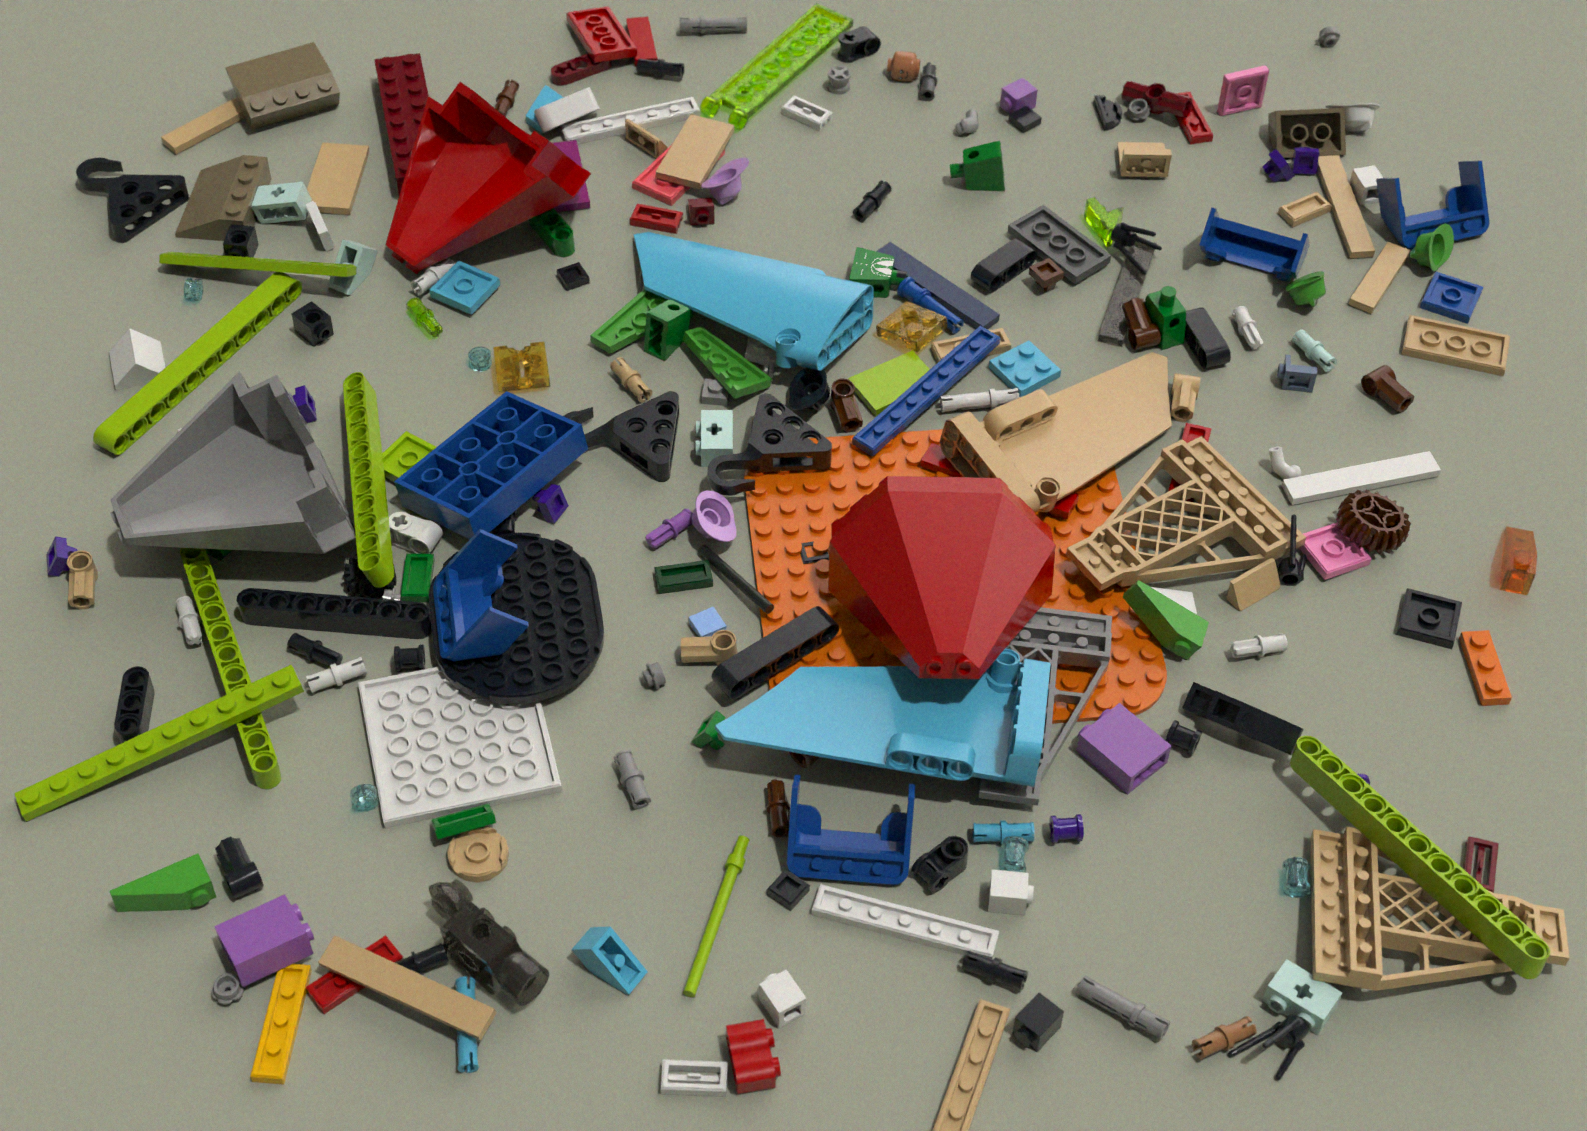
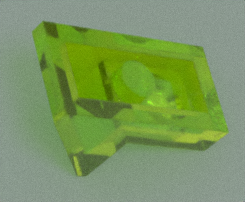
[1084,197,1124,247]

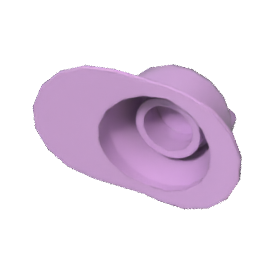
[701,158,749,204]
[692,490,737,542]

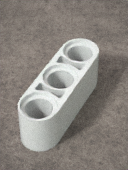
[534,87,600,133]

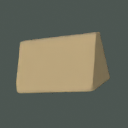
[625,119,668,158]
[1226,558,1280,611]

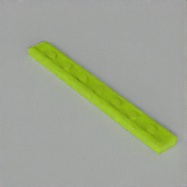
[159,252,356,277]

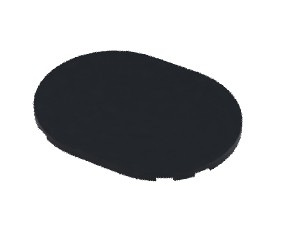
[429,533,604,704]

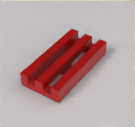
[630,204,683,234]

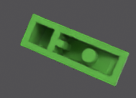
[1123,580,1209,660]
[109,853,216,912]

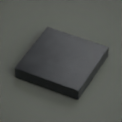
[1396,588,1462,649]

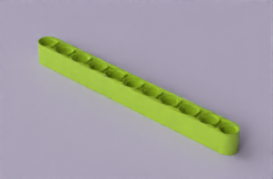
[93,272,302,455]
[343,372,394,588]
[180,548,282,789]
[1290,736,1550,979]

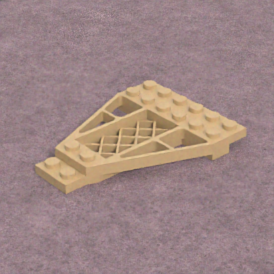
[1066,436,1307,591]
[1311,826,1570,991]

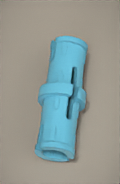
[972,820,1035,844]

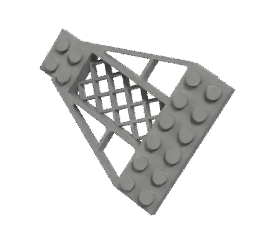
[979,607,1112,805]

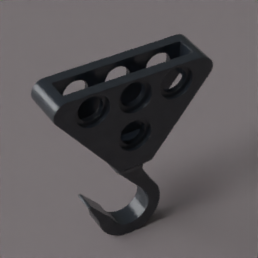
[76,157,189,243]
[564,391,679,482]
[707,394,832,496]

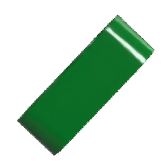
[529,208,575,257]

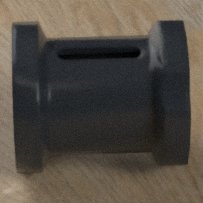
[394,644,425,671]
[1165,720,1202,755]

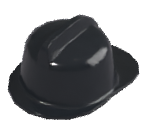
[789,368,830,410]

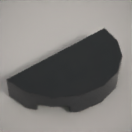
[1093,95,1122,131]

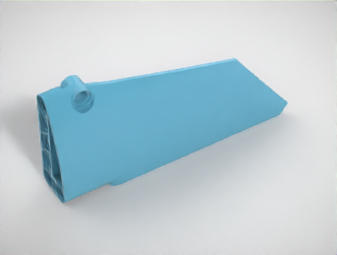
[634,232,874,371]
[715,649,1051,787]

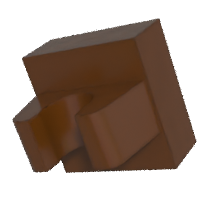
[1029,258,1064,292]

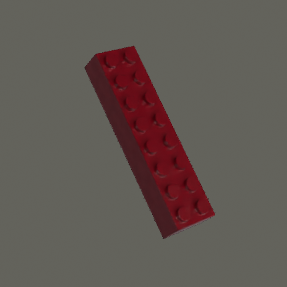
[374,53,429,195]

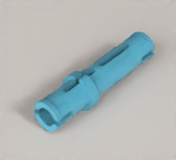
[455,976,479,1073]

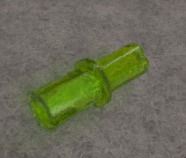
[406,297,443,337]

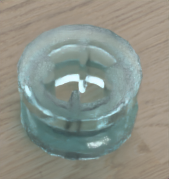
[184,278,203,301]
[468,347,492,372]
[350,784,379,812]

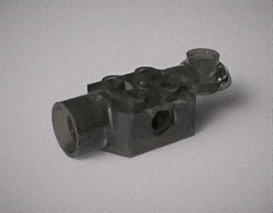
[429,879,549,1006]

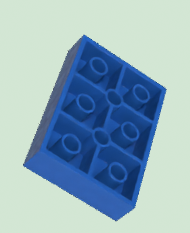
[394,391,588,539]

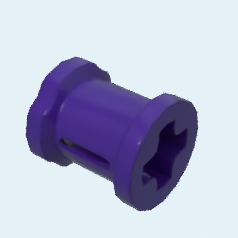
[1049,814,1084,843]

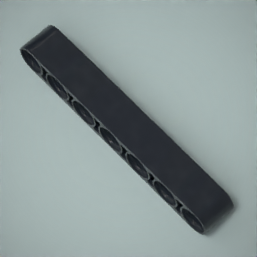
[236,588,432,639]

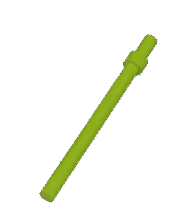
[683,835,750,998]

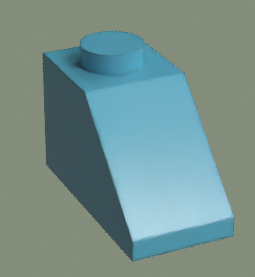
[571,926,648,995]

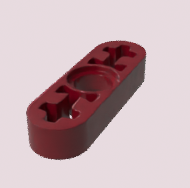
[551,53,612,86]

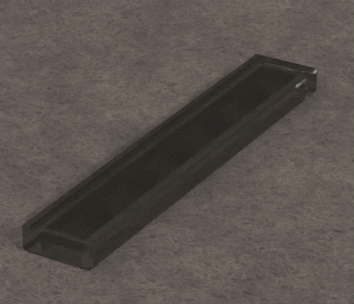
[1098,241,1157,347]

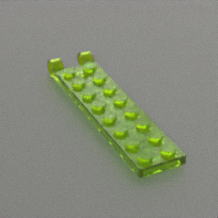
[700,3,853,131]

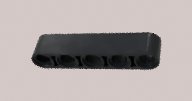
[711,606,840,699]

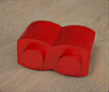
[726,1019,781,1094]

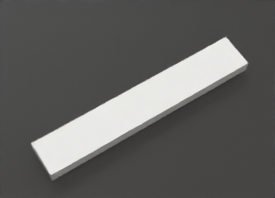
[560,97,700,144]
[1282,451,1441,505]
[812,884,999,959]

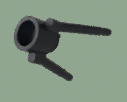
[1111,222,1162,275]
[1275,514,1307,586]
[1228,1014,1308,1081]

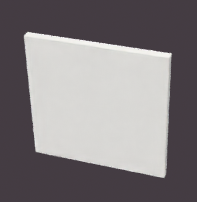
[358,667,562,828]

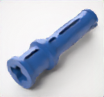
[897,277,964,334]

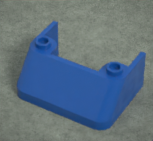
[1376,160,1490,249]
[1199,207,1310,282]
[433,529,529,662]
[787,775,915,885]

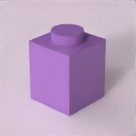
[1000,78,1038,114]

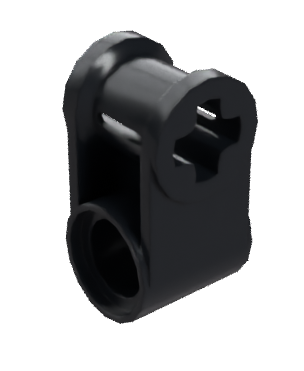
[837,26,881,62]
[911,836,968,893]

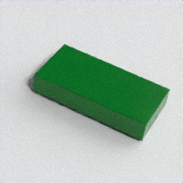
[400,554,435,603]
[431,803,496,840]

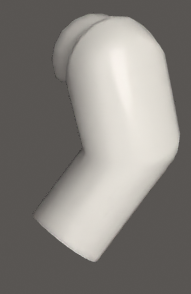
[1269,446,1301,479]

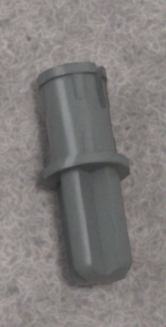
[920,62,938,101]

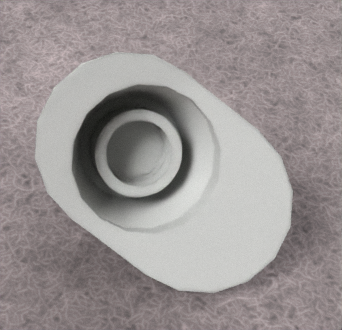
[1325,103,1381,132]

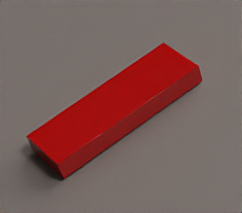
[626,16,657,66]
[1175,92,1213,145]
[305,935,404,1014]

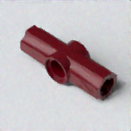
[1121,81,1193,117]

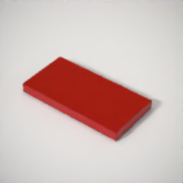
[566,6,638,63]

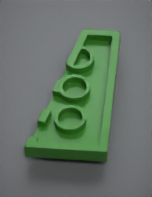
[590,289,668,354]
[682,326,772,399]

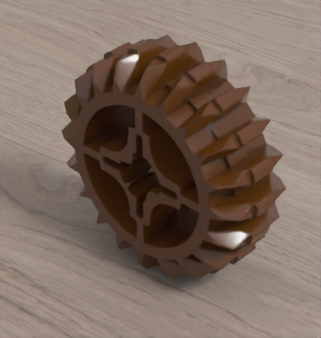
[1336,489,1411,554]

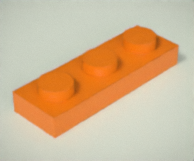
[1459,630,1512,706]

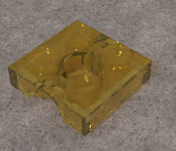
[876,301,947,352]
[493,342,550,392]

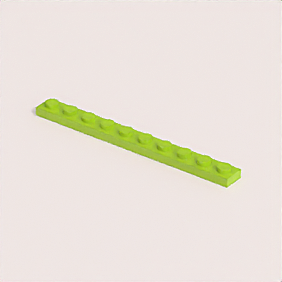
[14,664,305,822]

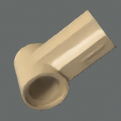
[1171,373,1201,422]
[67,550,98,610]
[681,630,738,665]

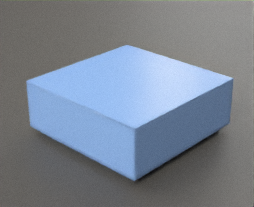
[689,607,727,637]

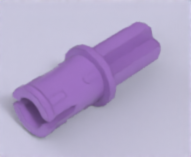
[645,508,693,548]

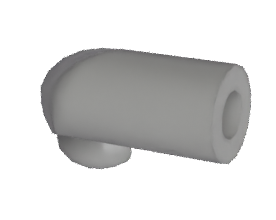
[955,109,979,135]

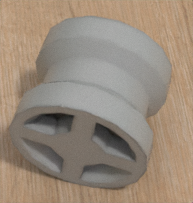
[828,66,851,95]

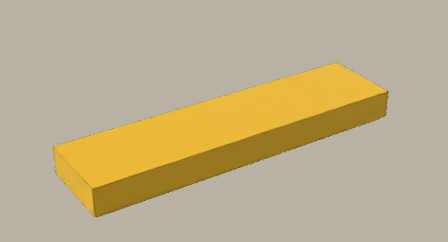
[250,964,312,1085]

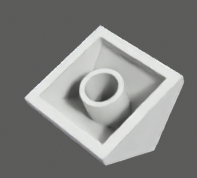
[109,328,166,390]

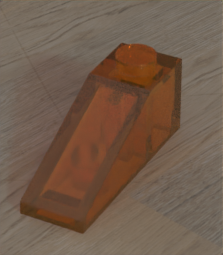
[1499,526,1537,595]

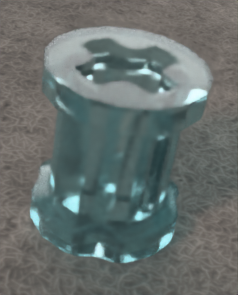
[999,836,1029,873]
[1282,857,1311,898]

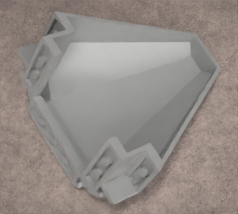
[110,371,356,554]

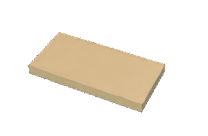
[656,114,734,189]
[307,142,370,215]
[1401,315,1510,376]

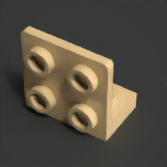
[1117,142,1172,177]

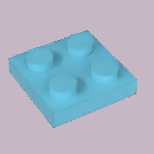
[430,260,500,315]
[989,340,1061,397]

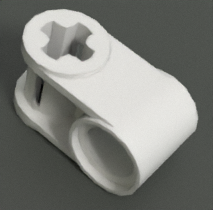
[389,512,443,554]

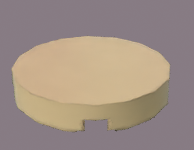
[447,826,509,882]

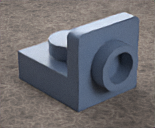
[1277,354,1317,393]

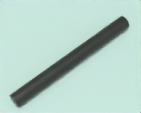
[698,545,774,614]

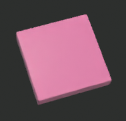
[1217,65,1269,116]
[1299,522,1372,580]

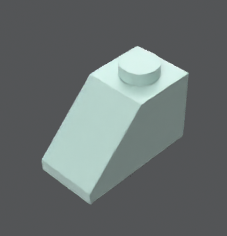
[327,240,378,295]

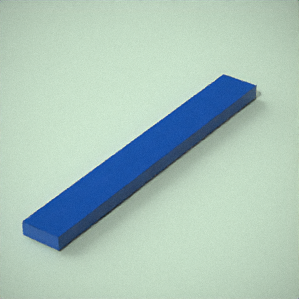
[852,326,1000,457]

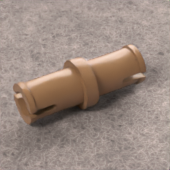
[1192,1016,1257,1060]

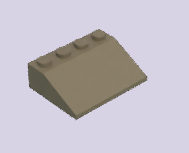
[225,42,340,130]
[175,155,271,241]

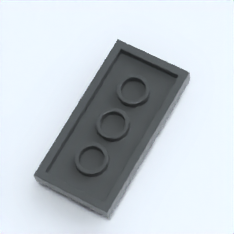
[1008,205,1111,284]

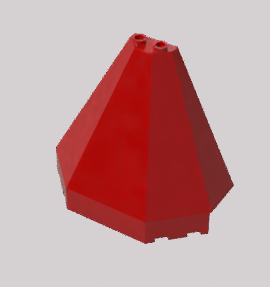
[385,82,591,274]
[828,476,1056,679]

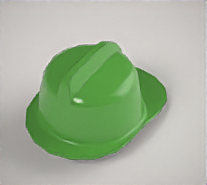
[1409,224,1454,272]
[1286,271,1326,307]

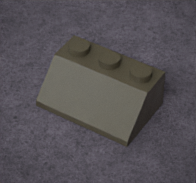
[1268,108,1346,158]

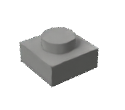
[702,378,729,406]

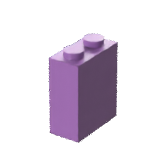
[1076,703,1171,795]
[214,894,314,987]

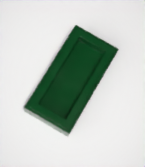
[654,560,713,594]

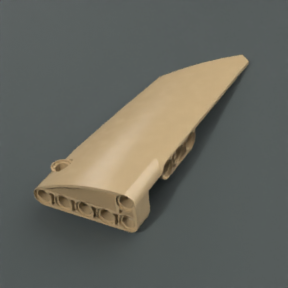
[940,352,1172,513]

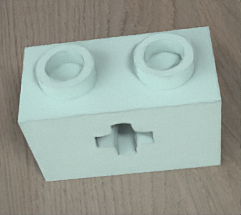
[251,182,312,224]
[696,410,733,467]
[1263,959,1342,1035]

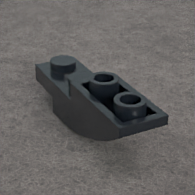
[1182,682,1304,756]

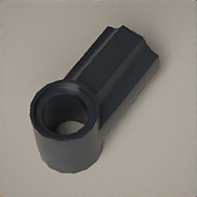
[215,837,264,899]

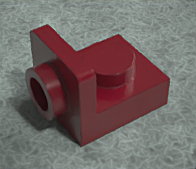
[688,198,715,226]

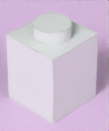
[1350,165,1383,206]
[988,870,1034,916]
[759,969,807,1028]

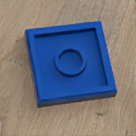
[1420,272,1483,324]

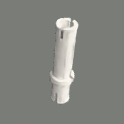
[940,388,1019,413]

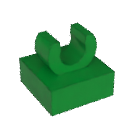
[691,711,726,750]

